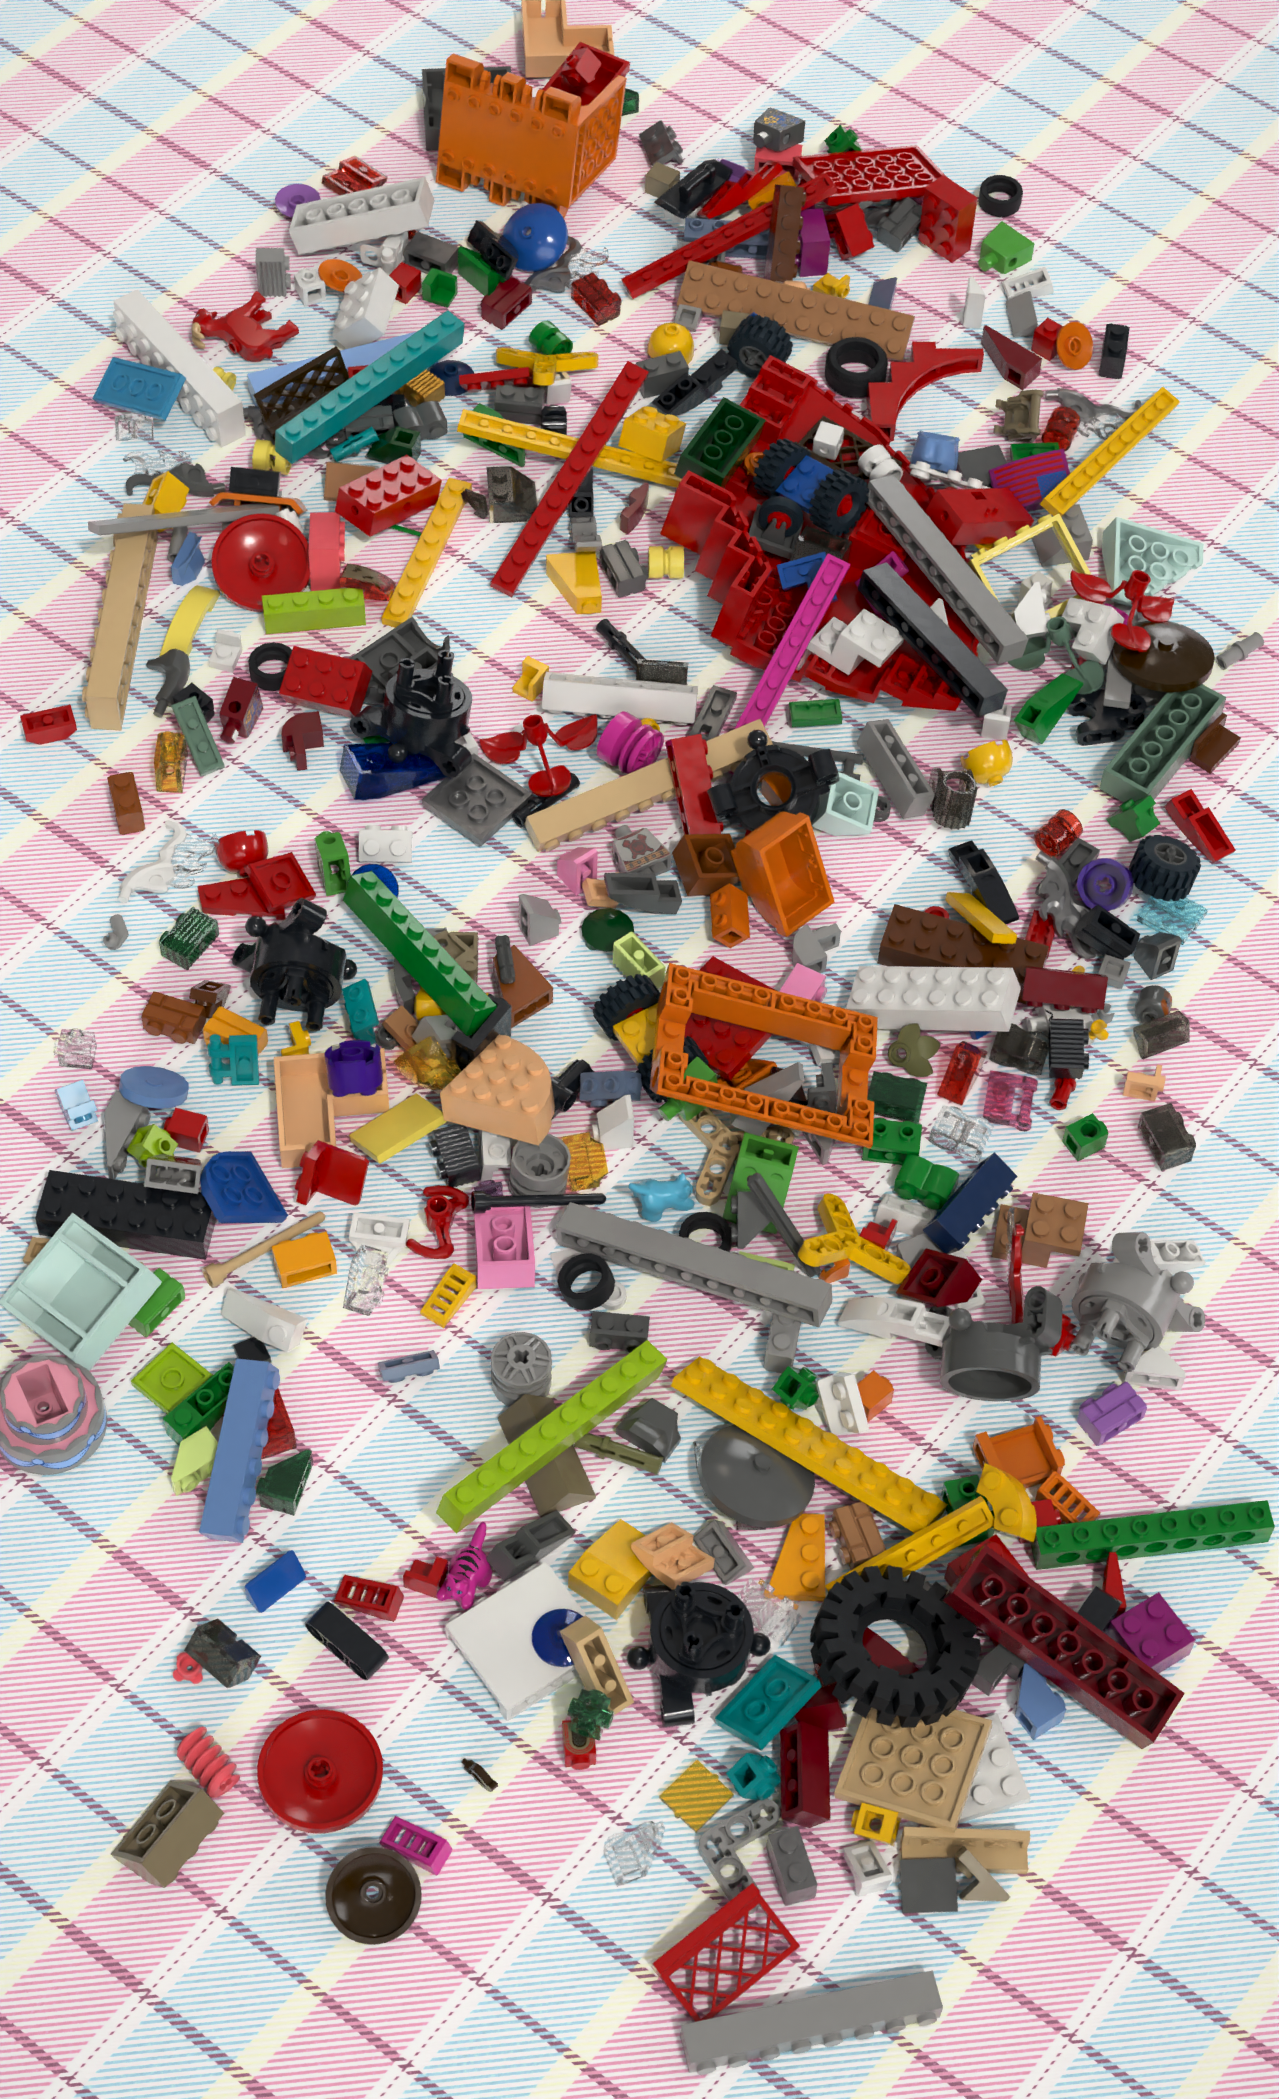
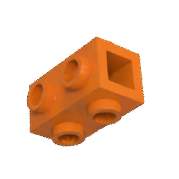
[710,883,750,948]

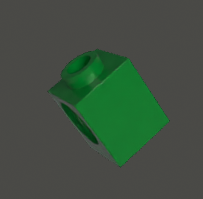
[1062,1113,1109,1162]

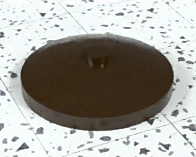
[1112,621,1215,692]

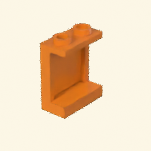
[972,1416,1065,1488]

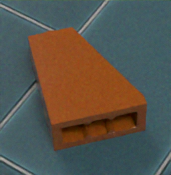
[493,945,553,1028]

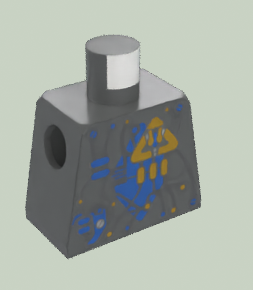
[753,107,806,151]

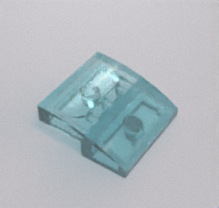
[1137,897,1209,945]

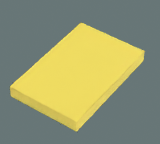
[349,1093,447,1164]

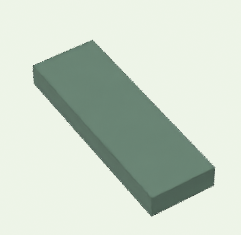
[171,696,225,777]

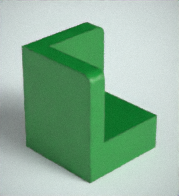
[422,268,458,308]

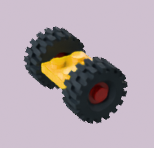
[592,974,709,1103]

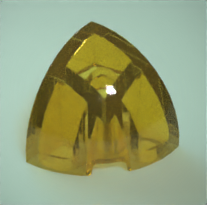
[393,1036,461,1091]

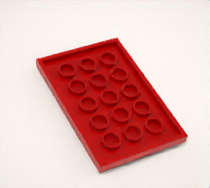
[792,145,947,207]

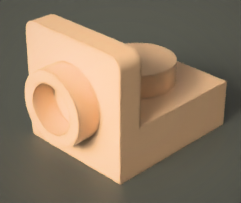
[1123,1064,1166,1102]

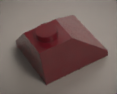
[895,1248,983,1307]

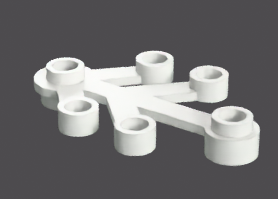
[909,461,989,489]

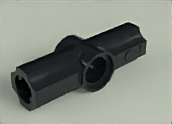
[551,1059,594,1121]

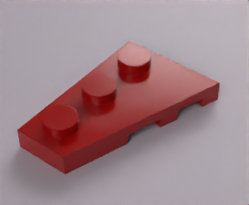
[459,367,541,393]
[197,877,286,920]

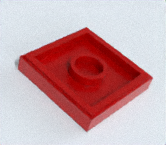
[245,852,316,913]

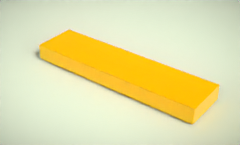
[945,892,1017,944]

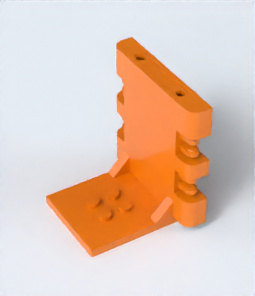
[436,53,627,218]

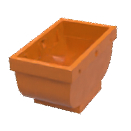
[731,812,835,937]

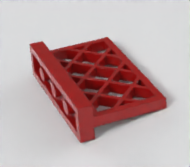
[651,1883,800,2022]

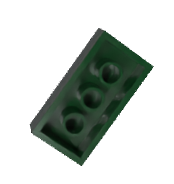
[674,397,766,488]

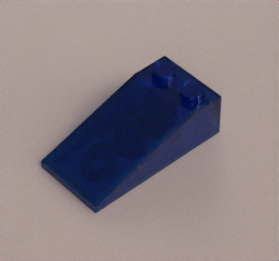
[339,743,447,801]

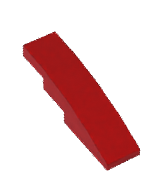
[697,161,784,219]

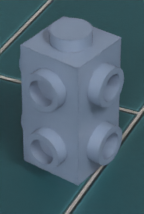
[580,1070,642,1108]

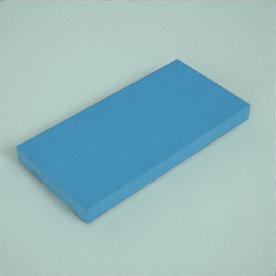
[92,357,186,421]

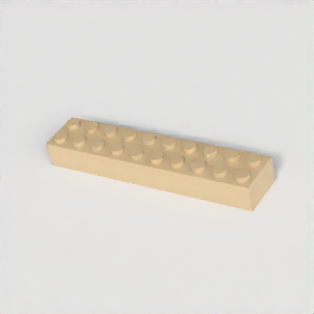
[82,503,158,731]

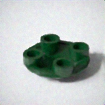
[581,908,634,952]

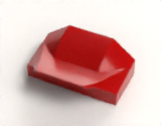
[20,704,77,745]

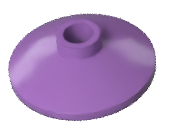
[275,184,321,217]

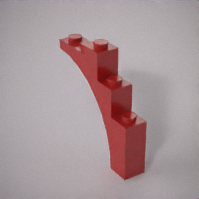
[866,341,984,441]

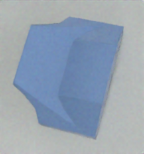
[171,532,205,586]

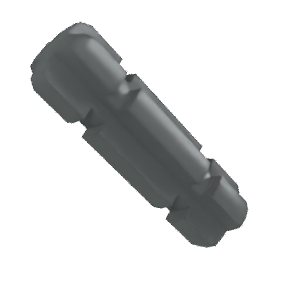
[495,935,515,984]

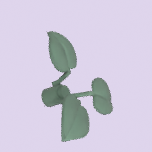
[1007,604,1105,694]

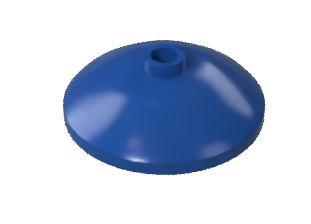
[502,203,568,272]

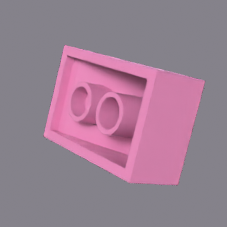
[474,1206,535,1289]

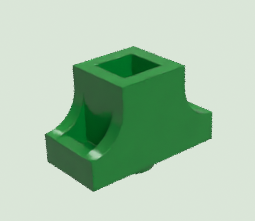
[1106,795,1161,842]

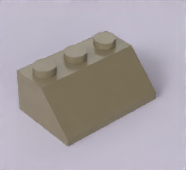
[110,1780,224,1888]

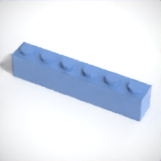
[199,1358,280,1543]

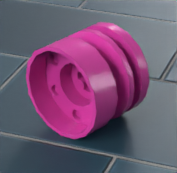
[597,711,664,774]

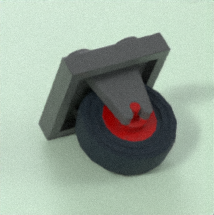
[748,496,804,560]

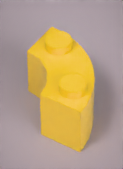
[976,1463,1037,1542]

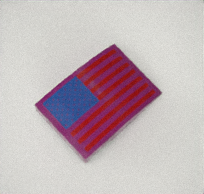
[988,449,1070,512]

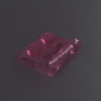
[982,1070,1038,1132]

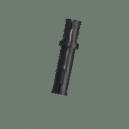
[596,619,655,679]
[512,772,580,828]

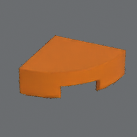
[818,1258,850,1283]

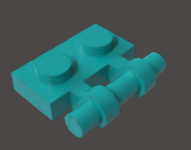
[207,1034,259,1086]

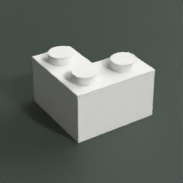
[1062,597,1125,665]

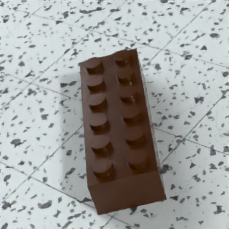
[877,904,1049,1005]

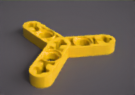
[496,347,599,386]
[798,1193,911,1285]

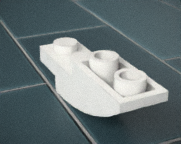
[838,1297,952,1347]

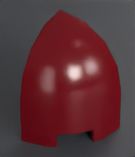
[794,1685,847,1730]

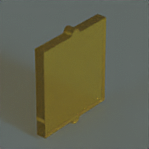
[659,1760,734,1833]

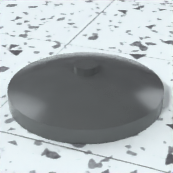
[698,1425,815,1528]

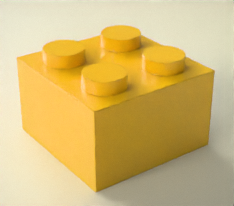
[618,406,686,463]

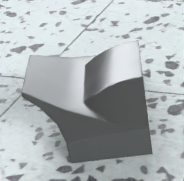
[616,1398,681,1463]

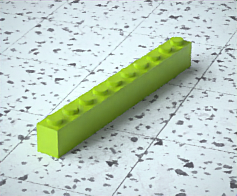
[436,1340,668,1534]

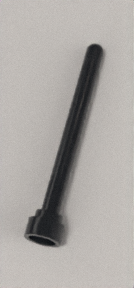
[471,1191,606,1214]

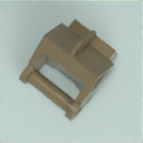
[993,389,1044,443]
[433,930,479,983]

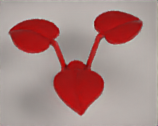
[1070,569,1175,652]
[480,714,598,797]

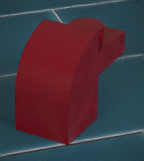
[281,711,324,771]

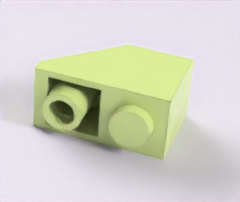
[171,1426,218,1496]

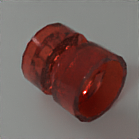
[1041,407,1081,451]
[1034,809,1083,858]

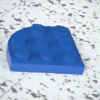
[200,1151,288,1223]

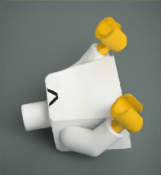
[1027,965,1109,1047]

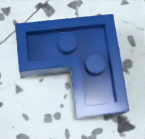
[777,552,838,603]

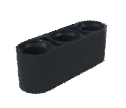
[304,1601,389,1681]

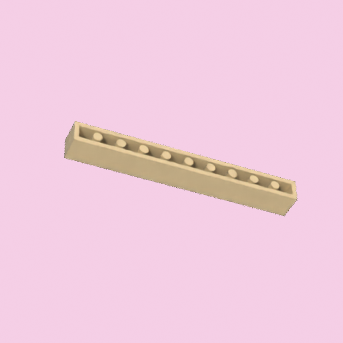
[524,719,773,852]

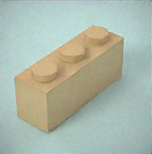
[560,1616,634,1718]

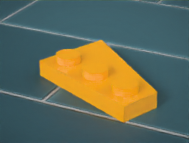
[765,1514,826,1602]

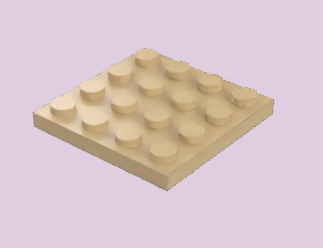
[834,1707,992,1833]

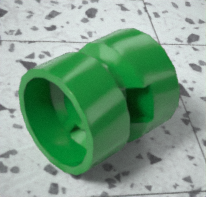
[529,320,573,355]

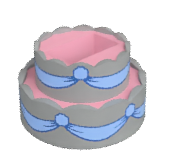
[0,1356,108,1475]

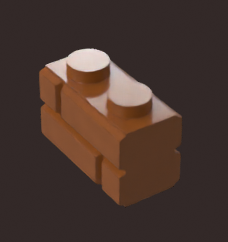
[107,772,145,835]
[141,991,207,1044]

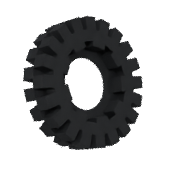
[810,1566,981,1728]

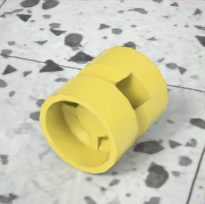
[252,439,291,475]
[648,546,684,578]

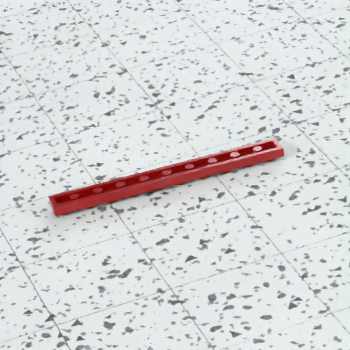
[621,172,837,299]

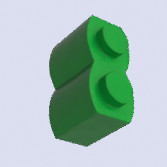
[894,1154,959,1210]

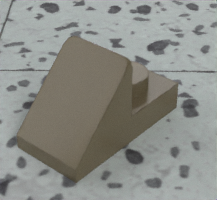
[955,1846,1011,1901]

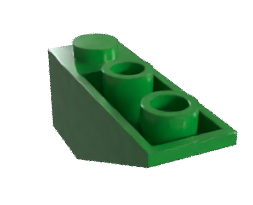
[1014,673,1084,745]
[163,1362,234,1446]

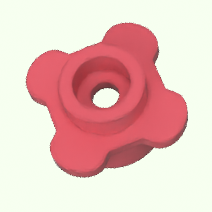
[173,1652,207,1684]

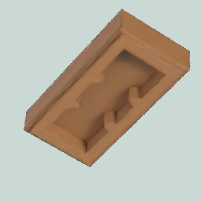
[381,1005,426,1064]

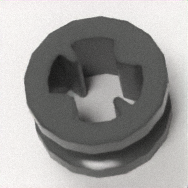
[325,429,346,449]
[874,796,891,822]

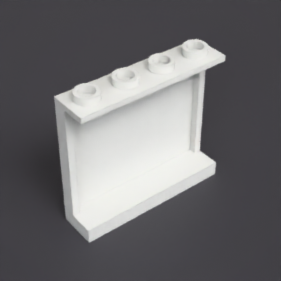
[445,1562,588,1722]

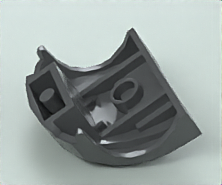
[349,617,450,703]

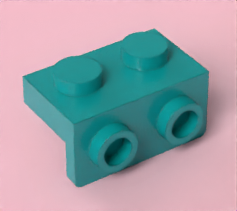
[342,979,379,1045]

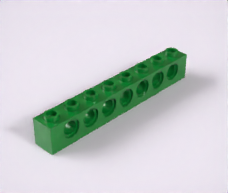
[1030,1500,1275,1570]

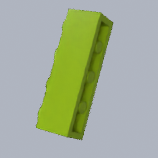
[262,587,366,635]

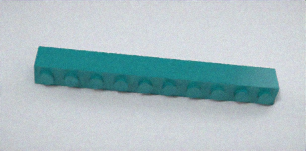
[275,310,465,464]

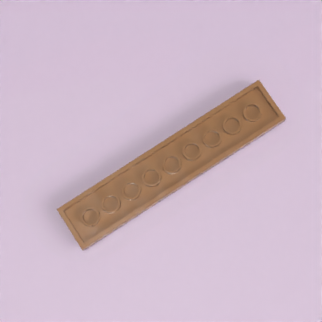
[676,261,915,362]

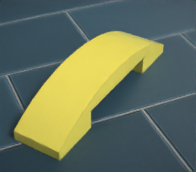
[159,585,220,657]

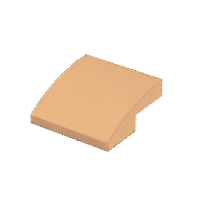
[631,1522,715,1590]

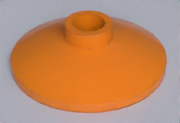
[318,259,363,293]
[1056,322,1093,370]

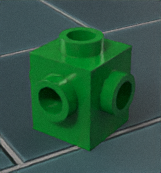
[824,125,862,153]
[772,1366,819,1410]

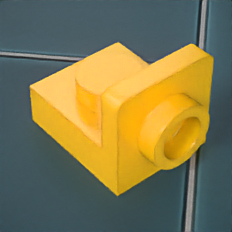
[813,273,850,298]

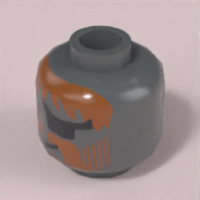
[1135,985,1172,1025]

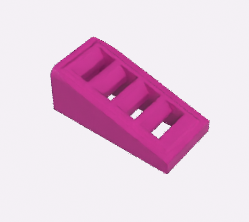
[379,1816,452,1876]

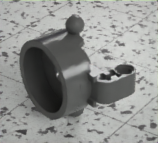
[925,1286,1063,1402]

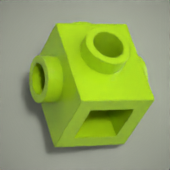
[126,1124,178,1169]

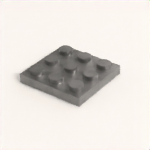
[422,753,532,847]

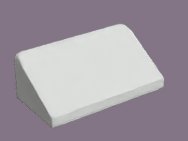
[963,276,986,329]
[874,1194,937,1237]

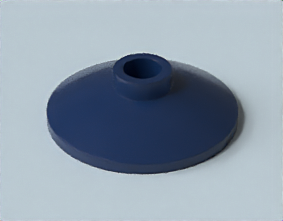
[429,360,474,396]

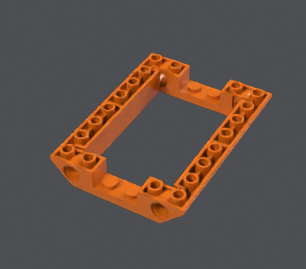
[650,963,878,1148]

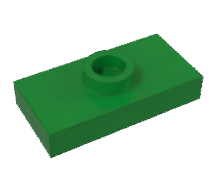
[788,699,843,727]

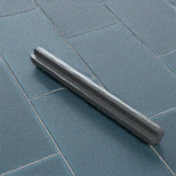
[747,1173,821,1277]

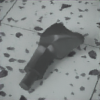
[146,649,191,718]

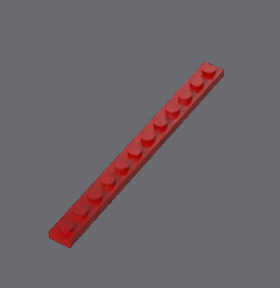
[490,361,649,598]

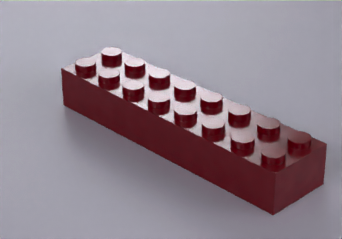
[942,1545,1185,1749]

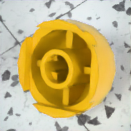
[647,322,694,364]
[960,740,1013,787]

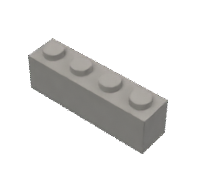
[856,719,935,819]

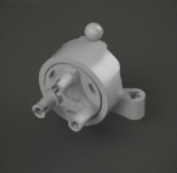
[1071,1232,1205,1372]

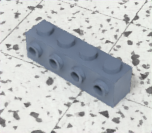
[684,218,770,259]

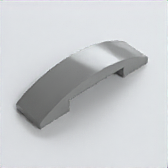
[570,516,602,552]

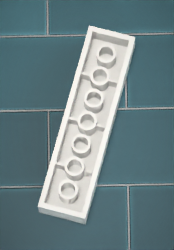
[113,289,246,448]

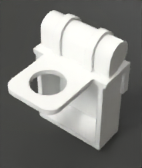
[360,231,409,276]

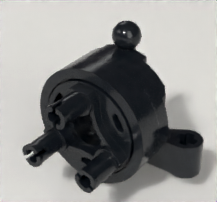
[350,650,472,778]
[232,898,358,1032]
[626,1581,771,1727]

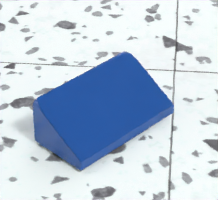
[244,1550,306,1613]

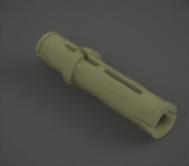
[574,1433,664,1475]

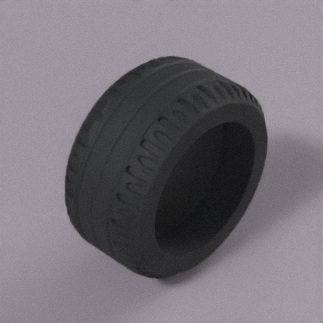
[825,337,888,398]

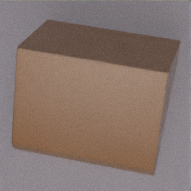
[324,461,380,502]

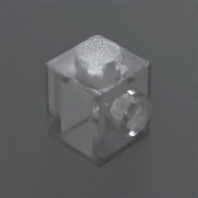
[53,1028,97,1069]

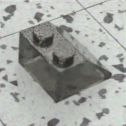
[487,466,537,523]

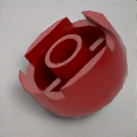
[214,830,269,877]

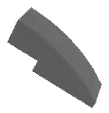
[604,873,682,914]
[486,1510,576,1581]
[971,1644,1025,1696]

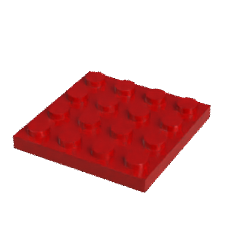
[684,956,777,1081]

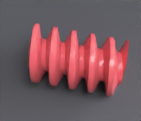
[177,1726,240,1798]

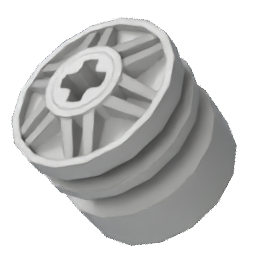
[508,1134,571,1208]
[491,1332,552,1407]

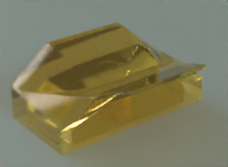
[561,1132,609,1193]

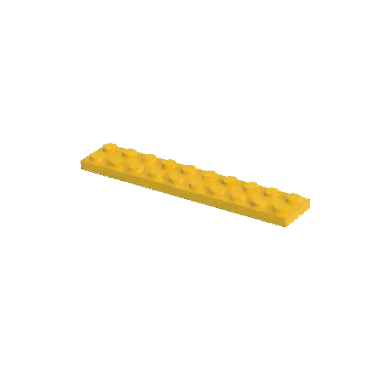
[671,1356,948,1533]

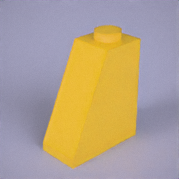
[546,551,602,614]

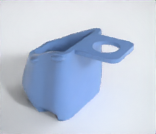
[910,431,960,474]

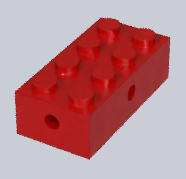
[335,455,442,537]

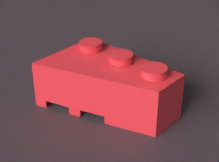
[309,512,345,591]

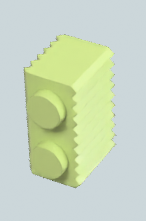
[613,932,666,989]

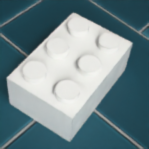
[332,267,399,349]

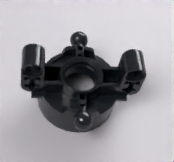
[707,730,840,831]

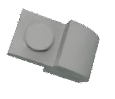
[792,923,841,973]

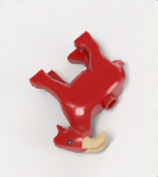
[191,291,299,362]

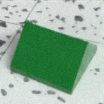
[458,246,511,296]

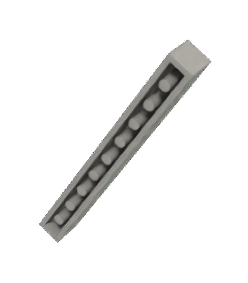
[866,474,1029,664]
[555,1202,833,1328]

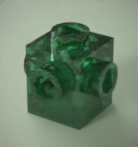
[567,1689,615,1741]

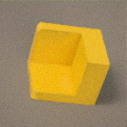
[512,655,549,702]

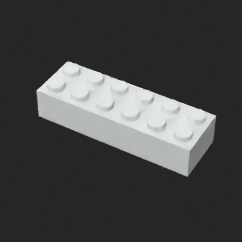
[289,177,435,254]
[846,966,1021,1032]

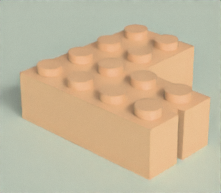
[521,0,614,78]
[274,1048,389,1168]

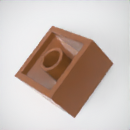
[672,834,740,896]

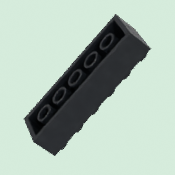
[35,1170,216,1260]

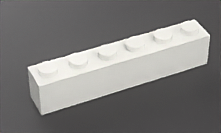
[542,672,698,725]

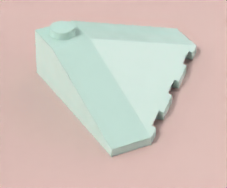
[1102,516,1204,606]

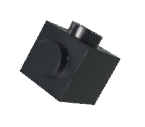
[173,683,215,723]

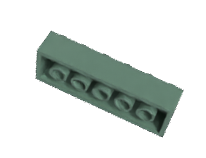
[1099,684,1227,802]

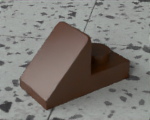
[189,980,231,1019]

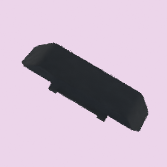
[654,159,733,219]

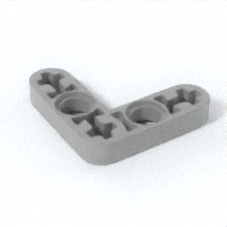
[698,1799,780,1915]

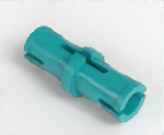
[329,426,379,462]

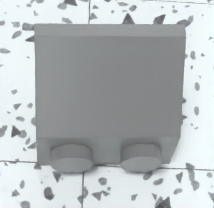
[1030,504,1093,567]

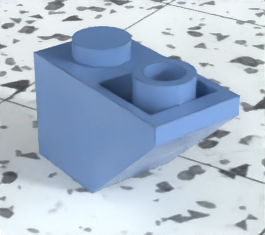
[1015,1663,1066,1740]

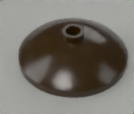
[325,1846,422,1945]

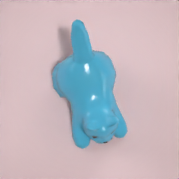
[628,1173,695,1222]

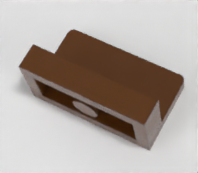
[1189,713,1241,774]

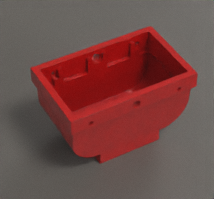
[542,42,630,106]

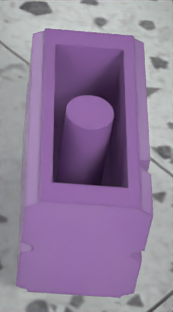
[1077,1381,1147,1446]

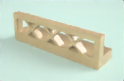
[900,1827,1030,1874]

